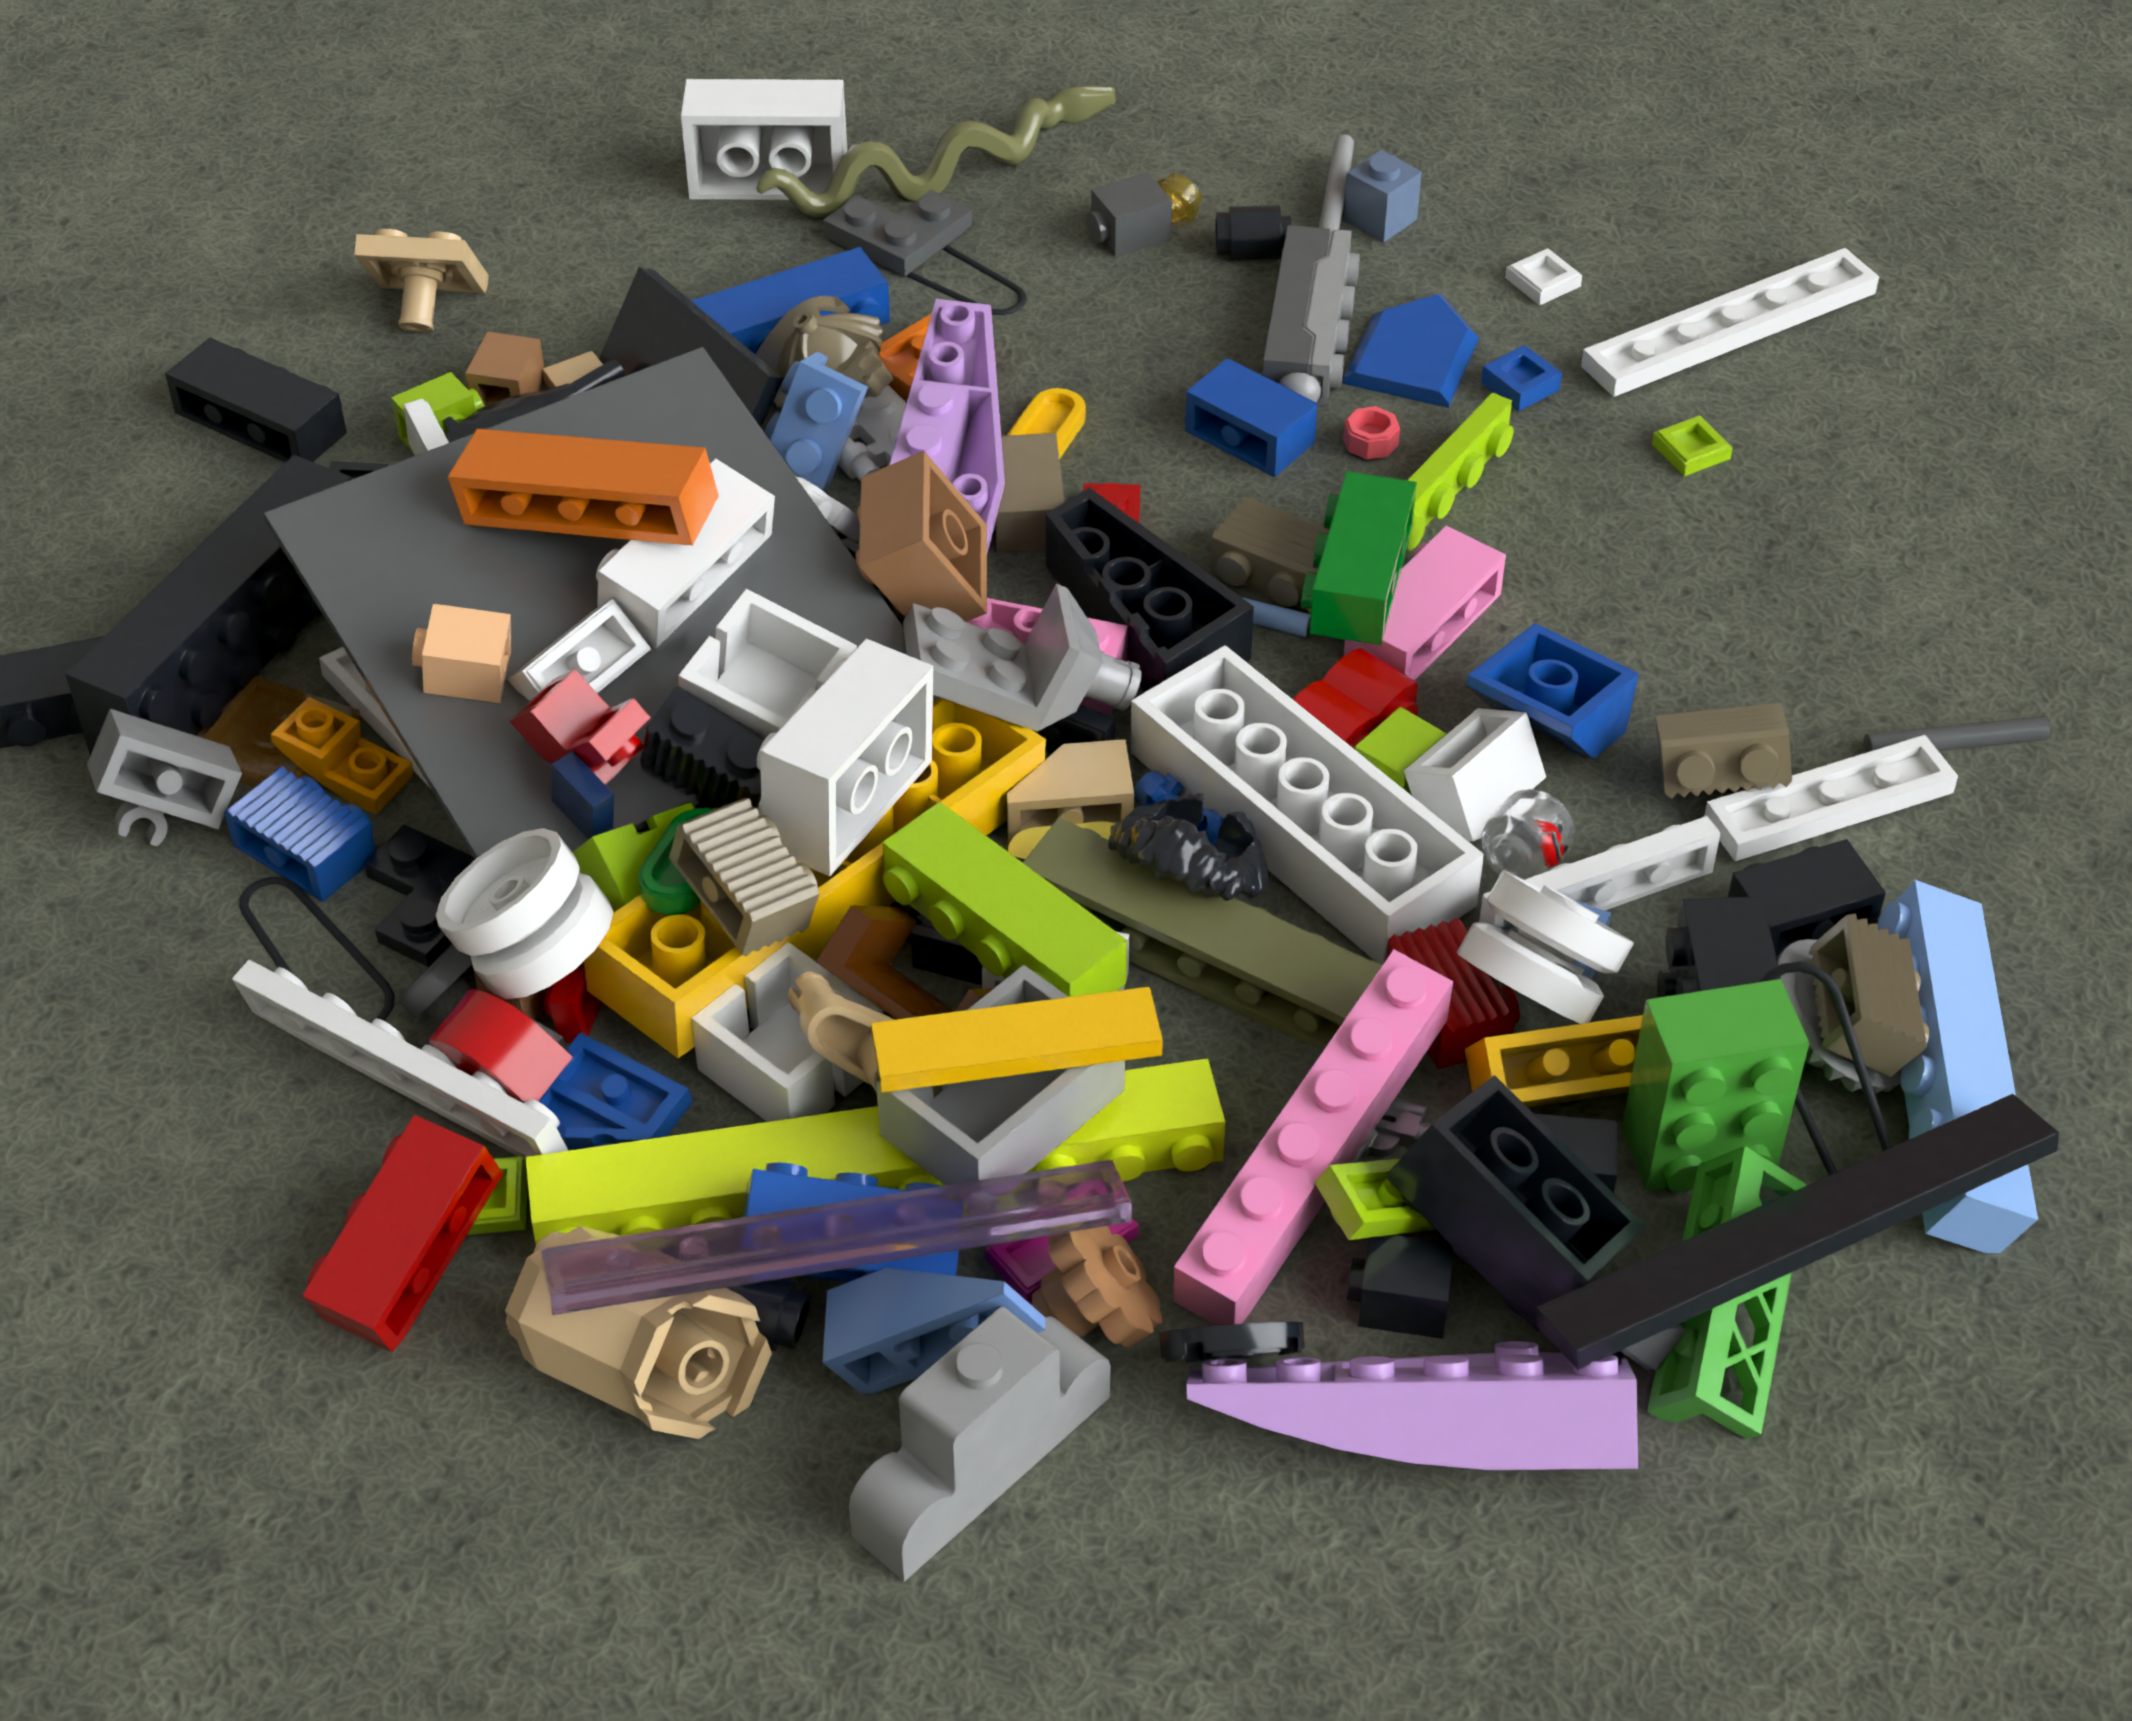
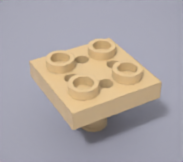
[354,229,489,332]

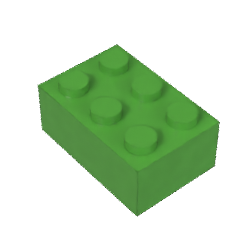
[1622,979,1809,1192]

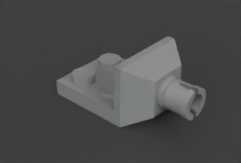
[903,584,1141,731]

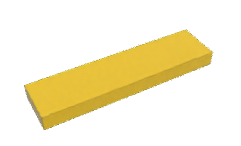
[871,987,1163,1093]

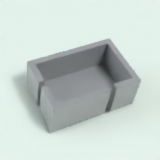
[876,965,1125,1212]

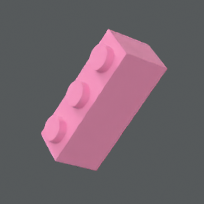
[1344,526,1506,681]

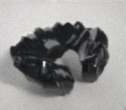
[1108,792,1268,901]

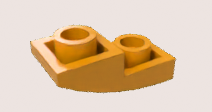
[271,697,413,814]

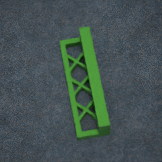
[1647,1146,1807,1439]

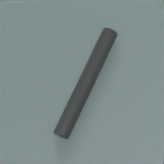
[1864,716,2050,752]

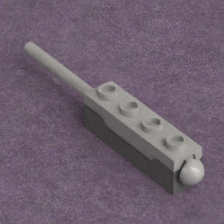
[1262,135,1360,406]

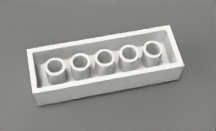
[1130,645,1484,964]

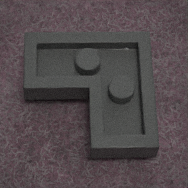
[823,190,972,277]

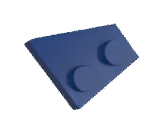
[538,1032,693,1150]

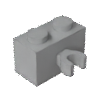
[87,709,242,846]

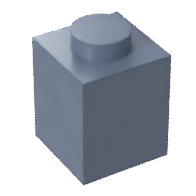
[1344,150,1422,242]

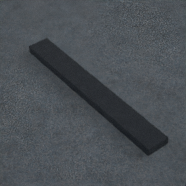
[1536,1093,2059,1370]

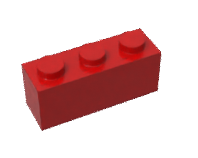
[302,1115,503,1353]

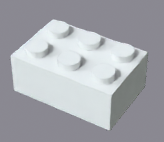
[681,79,847,200]
[757,639,933,876]

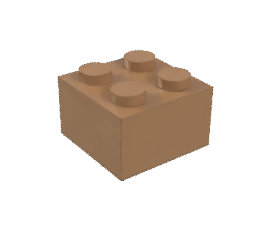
[855,451,987,622]

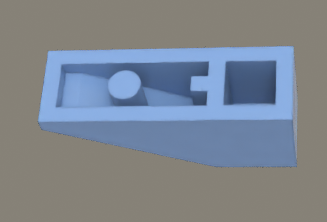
[822,1268,1045,1394]

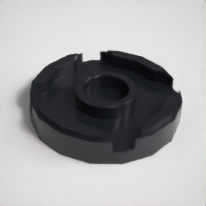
[1159,1322,1305,1363]

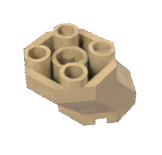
[505,1226,772,1439]

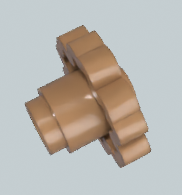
[1032,1208,1163,1348]

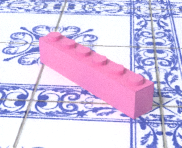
[1174,949,1453,1325]

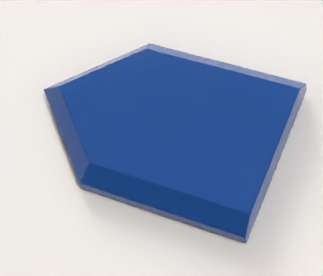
[1343,293,1479,408]

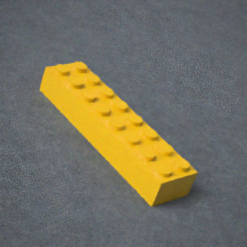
[584,698,1046,1059]

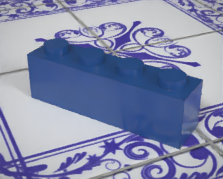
[691,247,890,354]

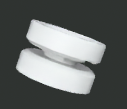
[435,828,614,999]
[1457,870,1634,1024]

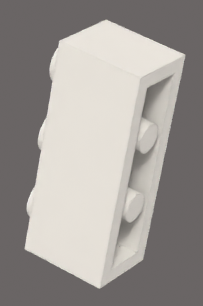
[596,459,775,648]

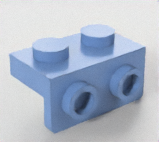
[764,352,868,492]

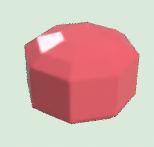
[1343,406,1400,460]

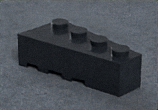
[1046,487,1254,692]

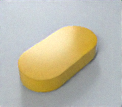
[1007,388,1086,459]

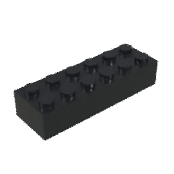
[65,455,352,756]

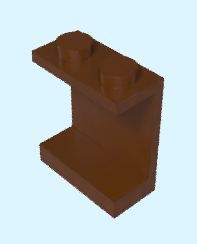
[816,905,994,1019]

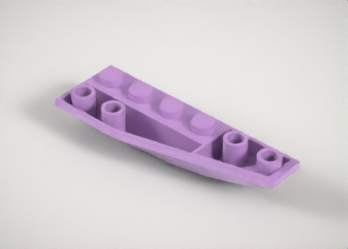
[889,299,1005,553]
[1187,1341,1638,1470]

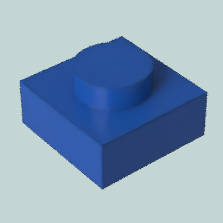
[1481,345,1562,412]

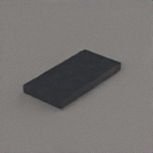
[599,267,784,427]

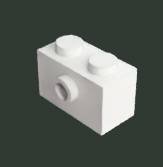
[1404,708,1546,842]

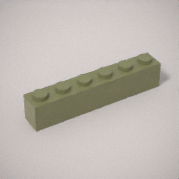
[1023,817,1383,1050]

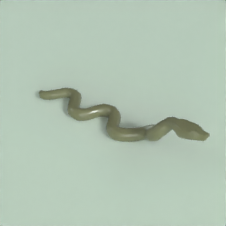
[756,85,1115,219]

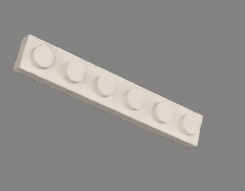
[1581,248,1879,397]
[232,960,568,1160]

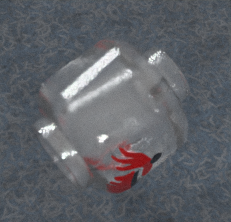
[1481,789,1576,880]

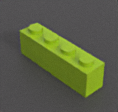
[882,801,1127,997]

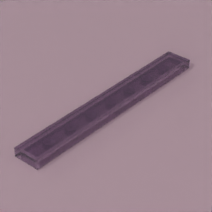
[541,1160,1132,1315]

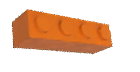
[448,429,719,546]

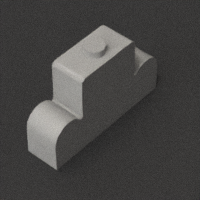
[849,1307,1111,1582]

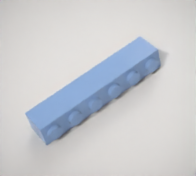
[1878,880,2038,1253]

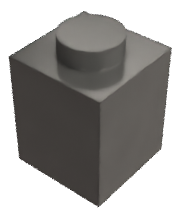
[1087,172,1172,257]

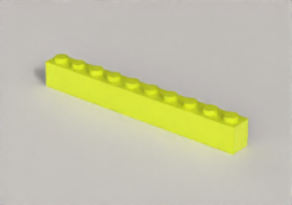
[525,1058,1225,1252]

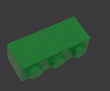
[1301,471,1417,645]

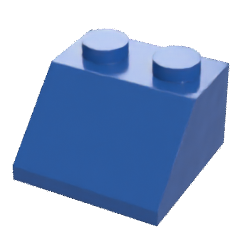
[1466,623,1639,759]

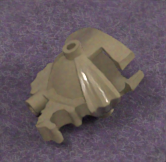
[755,296,894,413]

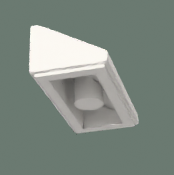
[508,598,651,701]

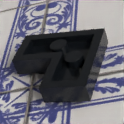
[364,824,475,967]

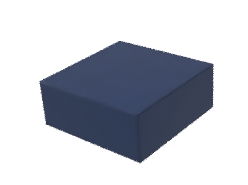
[552,751,614,839]

